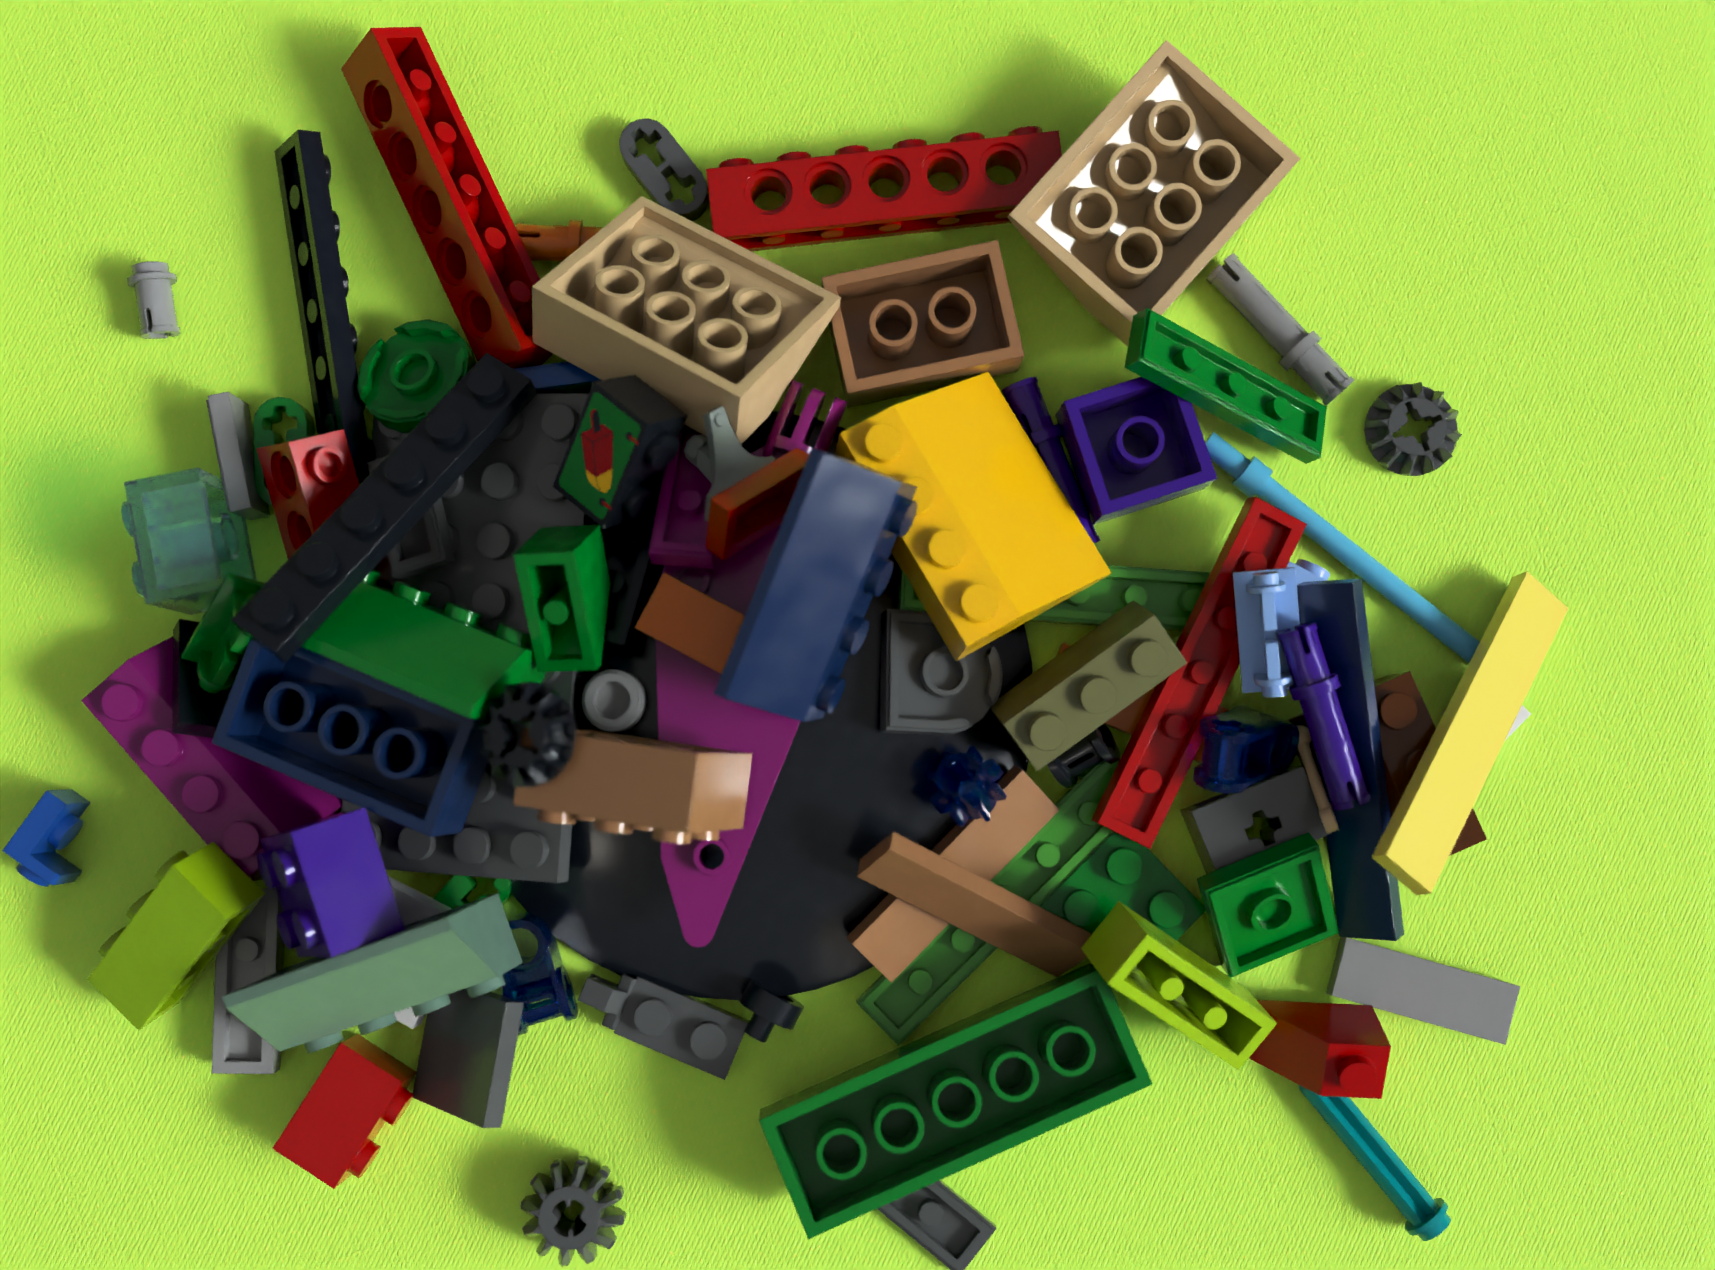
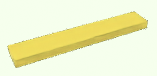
[1372,571,1569,895]

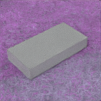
[206,392,270,521]

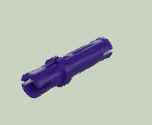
[1001,377,1101,543]
[1276,622,1371,810]

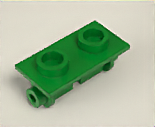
[181,572,265,693]

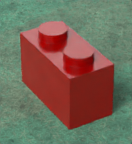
[272,1034,416,1189]

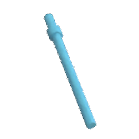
[1205,432,1480,663]

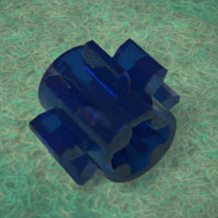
[927,746,1007,827]

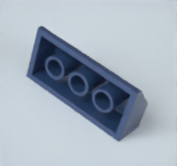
[714,448,917,722]

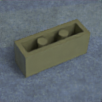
[991,600,1187,772]

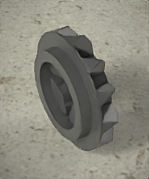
[1365,382,1462,476]

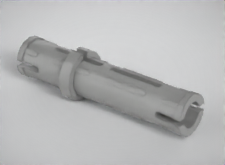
[1206,253,1354,406]

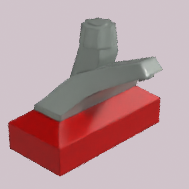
[683,406,809,561]

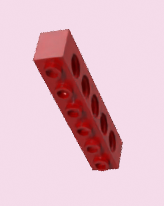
[341,27,553,369]
[706,126,1062,252]

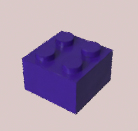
[1055,377,1217,525]
[257,807,405,958]

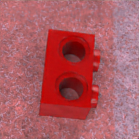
[256,429,359,559]

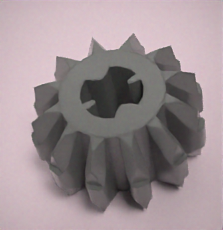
[521,1156,626,1266]

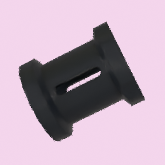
[1047,723,1121,788]

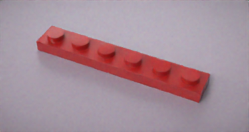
[1091,497,1307,849]

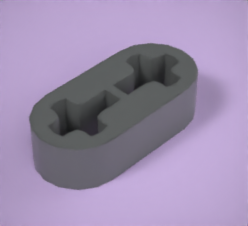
[619,118,709,221]

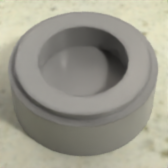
[582,669,647,731]

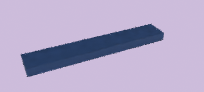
[1297,578,1404,941]

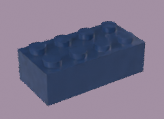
[211,639,489,837]

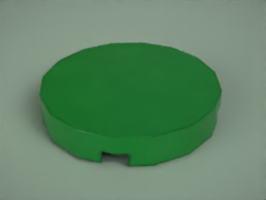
[357,319,476,433]

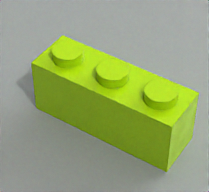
[87,842,266,1031]
[1081,901,1277,1071]

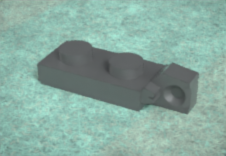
[578,973,749,1080]

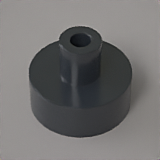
[740,979,804,1043]

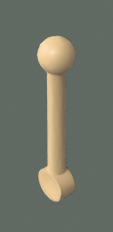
[1288,725,1340,834]

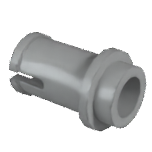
[127,261,180,339]

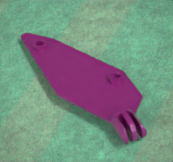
[655,380,848,947]

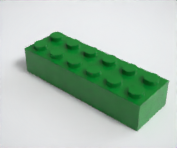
[759,963,1153,1240]

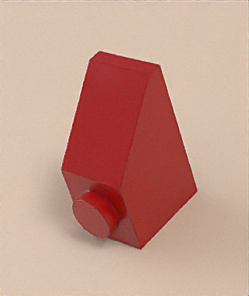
[1249,1000,1391,1099]

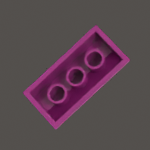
[81,636,343,881]

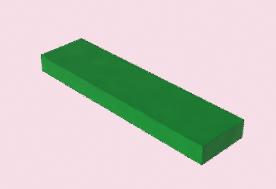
[1125,308,1327,464]

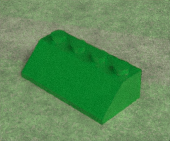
[302,569,546,724]

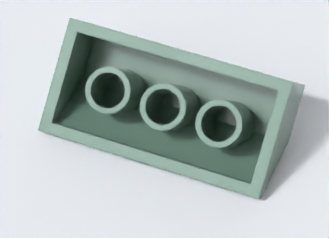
[222,893,523,1053]

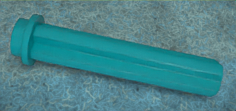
[1299,1085,1451,1241]

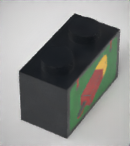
[552,375,688,529]

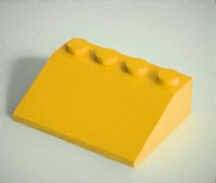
[835,372,1112,661]

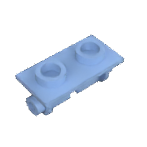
[1233,567,1300,697]

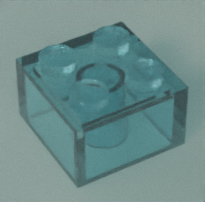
[121,468,257,615]

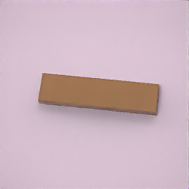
[846,765,1059,983]
[857,832,1092,977]

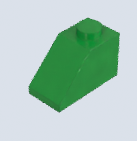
[513,525,611,672]

